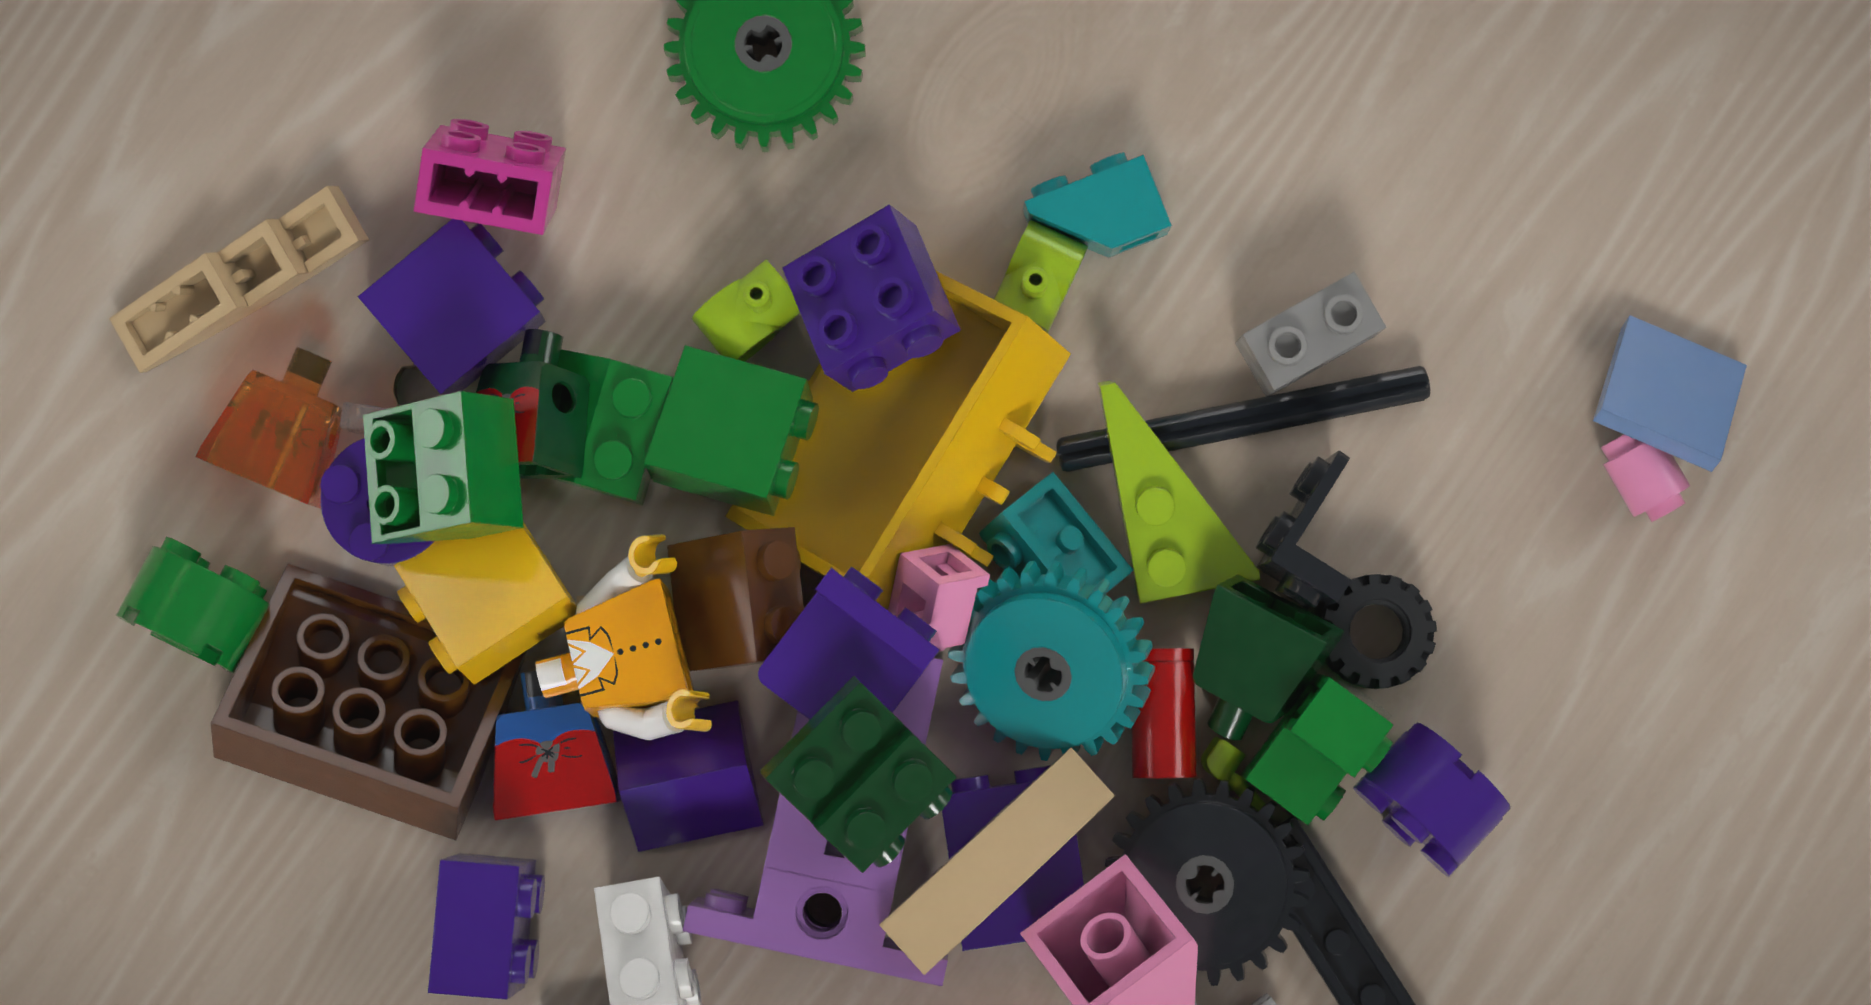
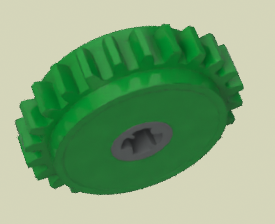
[664,0,866,152]

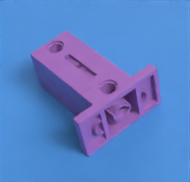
[682,658,948,986]

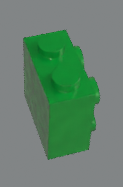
[644,345,819,516]

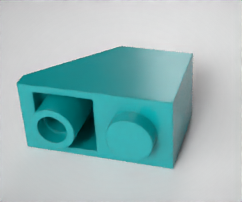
[1023,152,1172,258]

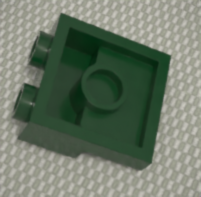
[760,676,957,873]

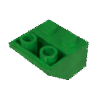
[363,391,524,544]

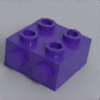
[782,204,961,392]
[358,219,546,396]

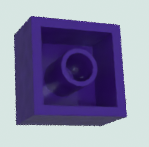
[428,853,545,1000]

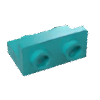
[979,472,1134,592]

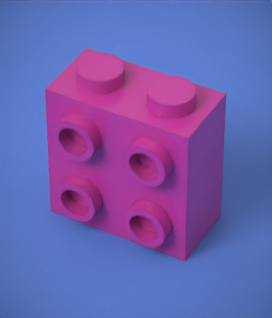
[413,119,566,235]

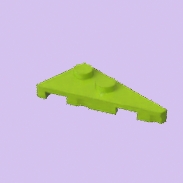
[1098,380,1261,604]

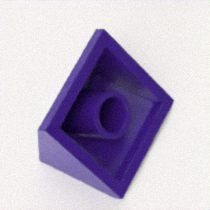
[613,700,764,852]

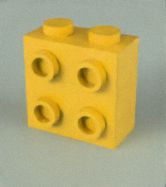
[394,521,577,685]

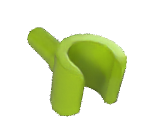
[1201,737,1266,810]

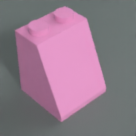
[1020,854,1198,1005]

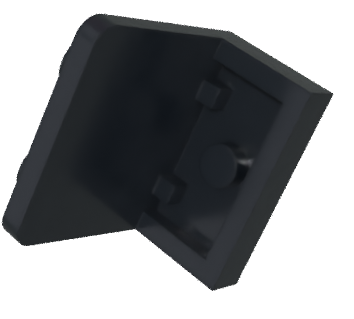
[1256,451,1352,610]

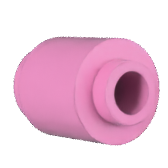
[1601,434,1690,522]

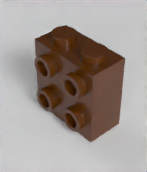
[667,527,804,672]

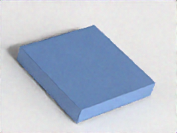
[1593,315,1747,472]

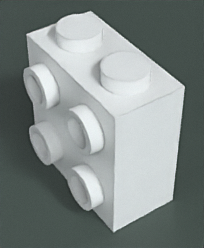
[594,877,702,1005]

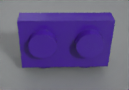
[758,566,940,720]

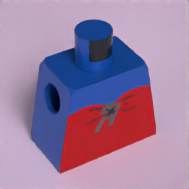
[493,670,622,821]

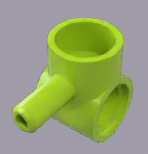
[994,220,1088,333]
[691,259,800,362]

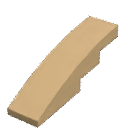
[109,186,369,373]
[879,747,1115,975]

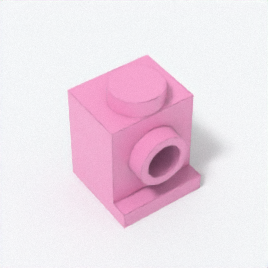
[888,544,990,652]

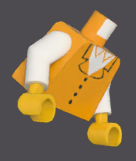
[535,534,712,740]

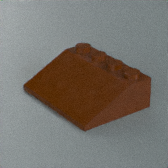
[210,564,527,841]

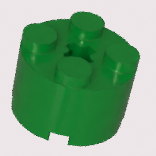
[116,536,270,674]

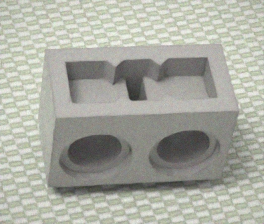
[1235,271,1386,396]

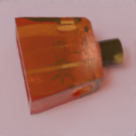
[195,347,345,508]

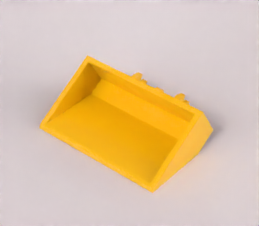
[725,271,1071,610]

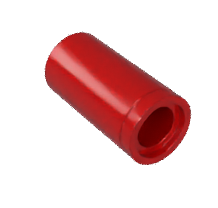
[1131,648,1196,778]

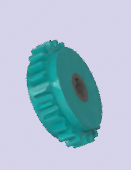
[948,561,1155,761]

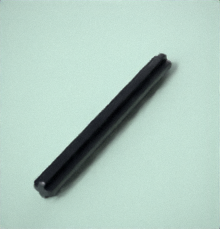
[1056,366,1431,472]

